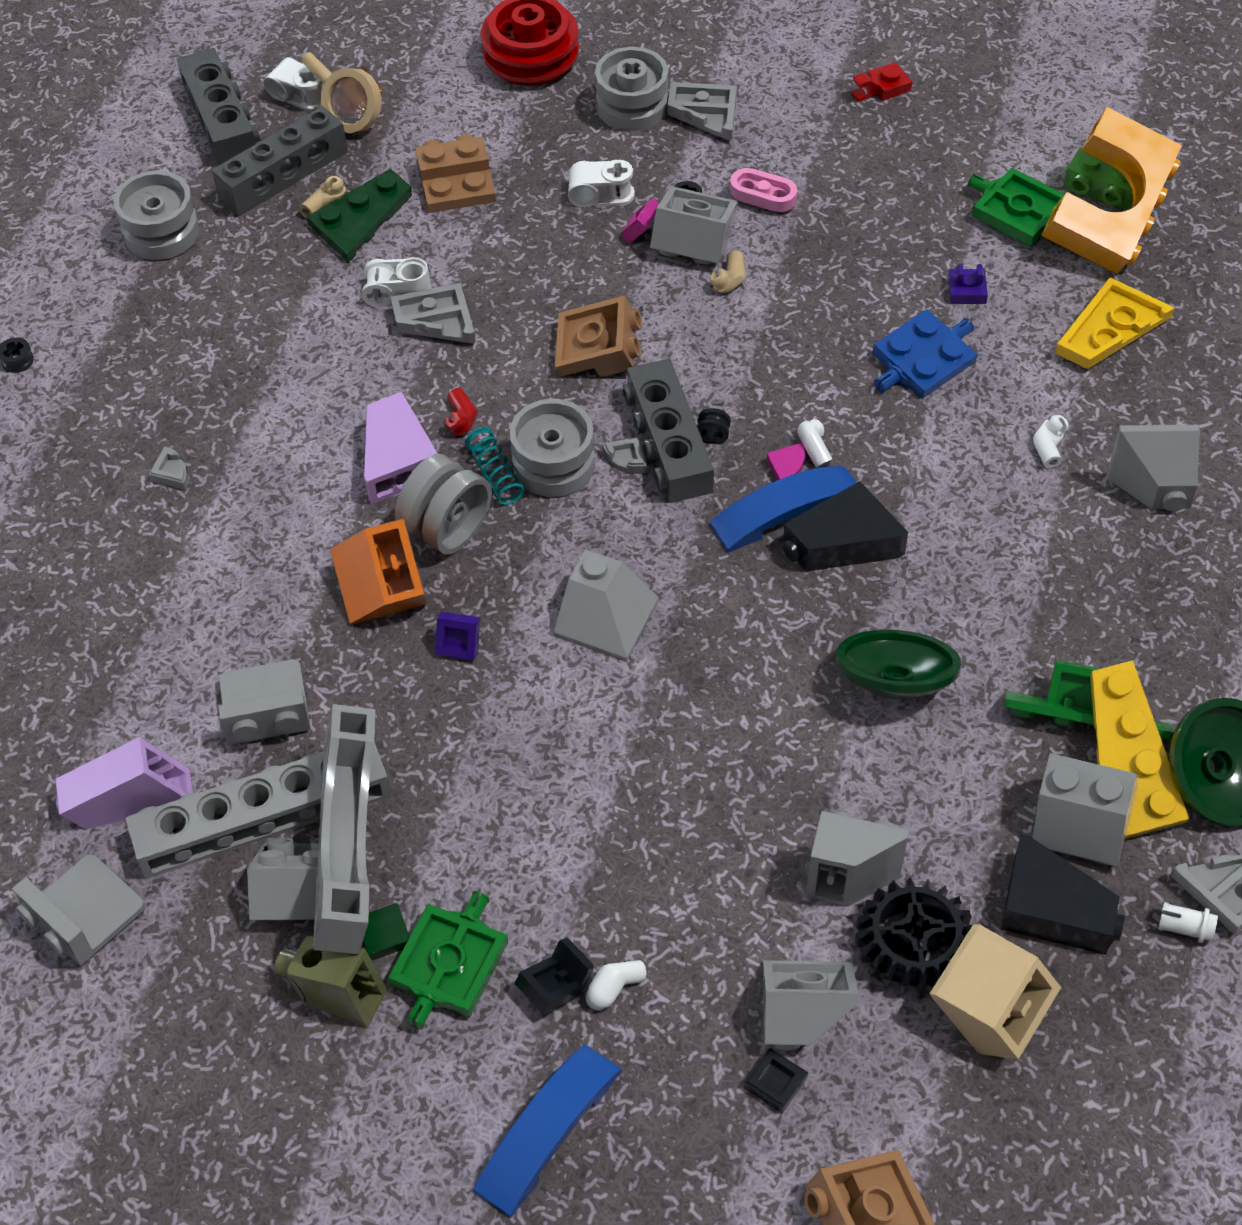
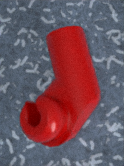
[445,388,478,436]

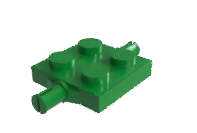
[967,167,1064,247]
[388,891,508,1029]

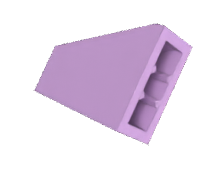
[364,392,438,504]
[56,737,193,829]

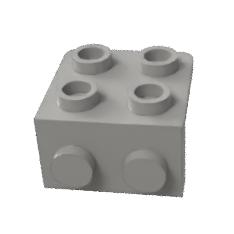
[218,659,311,745]
[12,854,145,966]

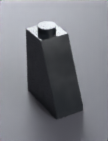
[782,481,908,572]
[1000,834,1125,955]

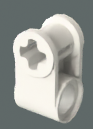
[263,57,323,112]
[568,160,635,207]
[362,257,432,306]

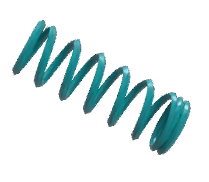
[465,427,524,505]

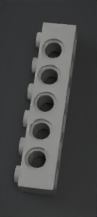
[125,742,392,879]

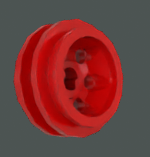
[480,0,579,86]

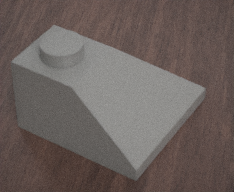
[1107,425,1200,511]
[554,549,659,661]
[763,960,859,1050]

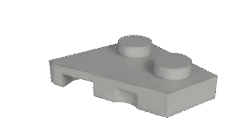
[668,82,737,140]
[390,283,476,343]
[1171,854,1242,935]

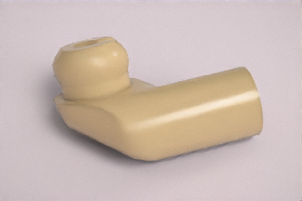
[299,176,346,219]
[710,251,746,293]

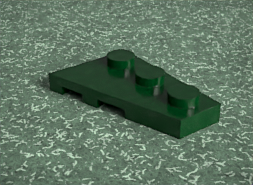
[307,169,412,263]

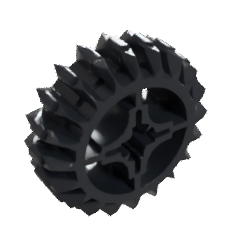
[855,877,973,997]

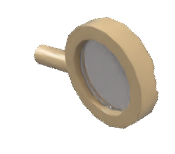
[301,52,382,133]

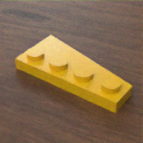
[1090,660,1189,839]

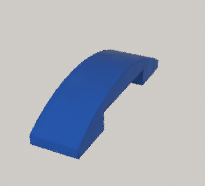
[710,466,856,553]
[473,1044,622,1218]

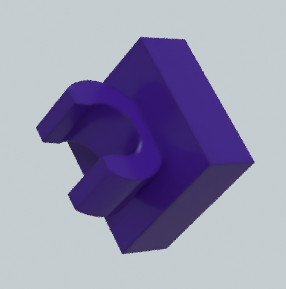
[948,264,988,304]
[435,611,480,660]

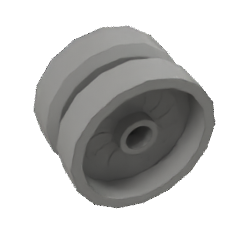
[595,46,669,131]
[113,170,199,261]
[509,399,595,497]
[395,454,492,554]

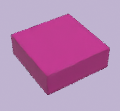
[621,198,659,243]

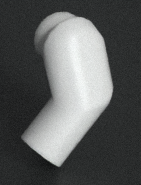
[1033,415,1069,469]
[797,419,833,468]
[585,960,646,1011]

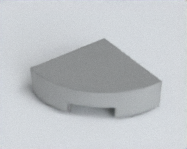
[602,437,647,474]
[149,446,189,490]

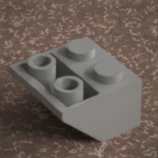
[806,811,909,907]
[247,838,319,920]

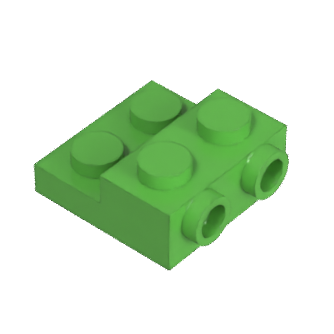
[1063,148,1133,210]

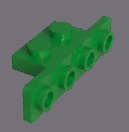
[1004,659,1174,740]

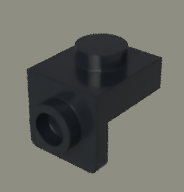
[514,937,594,1015]

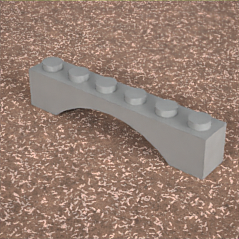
[313,704,375,954]

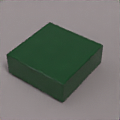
[363,903,410,960]

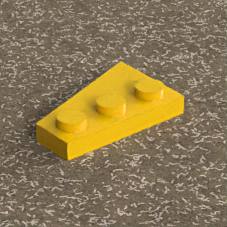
[1055,277,1175,369]

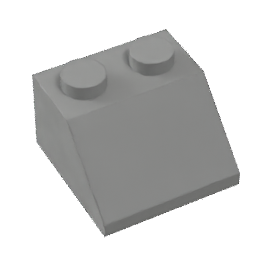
[650,186,738,265]
[1032,753,1138,868]

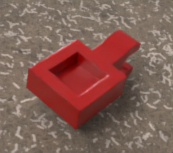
[851,62,913,102]

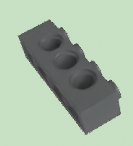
[176,48,260,165]
[212,106,348,217]
[622,358,714,503]

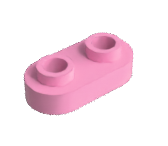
[730,168,797,212]

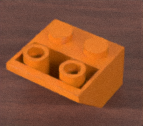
[330,519,427,625]

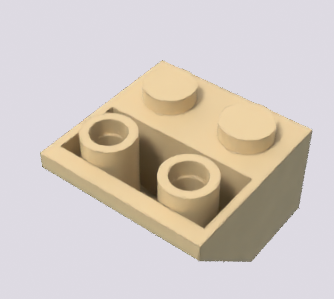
[929,924,1061,1059]

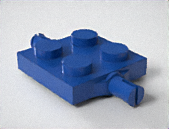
[872,309,978,399]

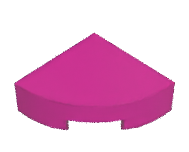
[766,443,805,481]

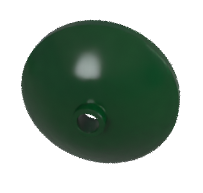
[836,630,961,699]
[1170,698,1242,827]

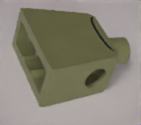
[275,936,388,1028]

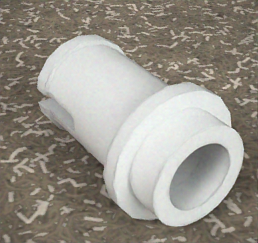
[1158,902,1218,944]

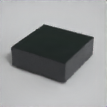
[744,1048,808,1114]

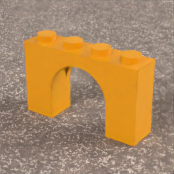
[1041,107,1182,274]

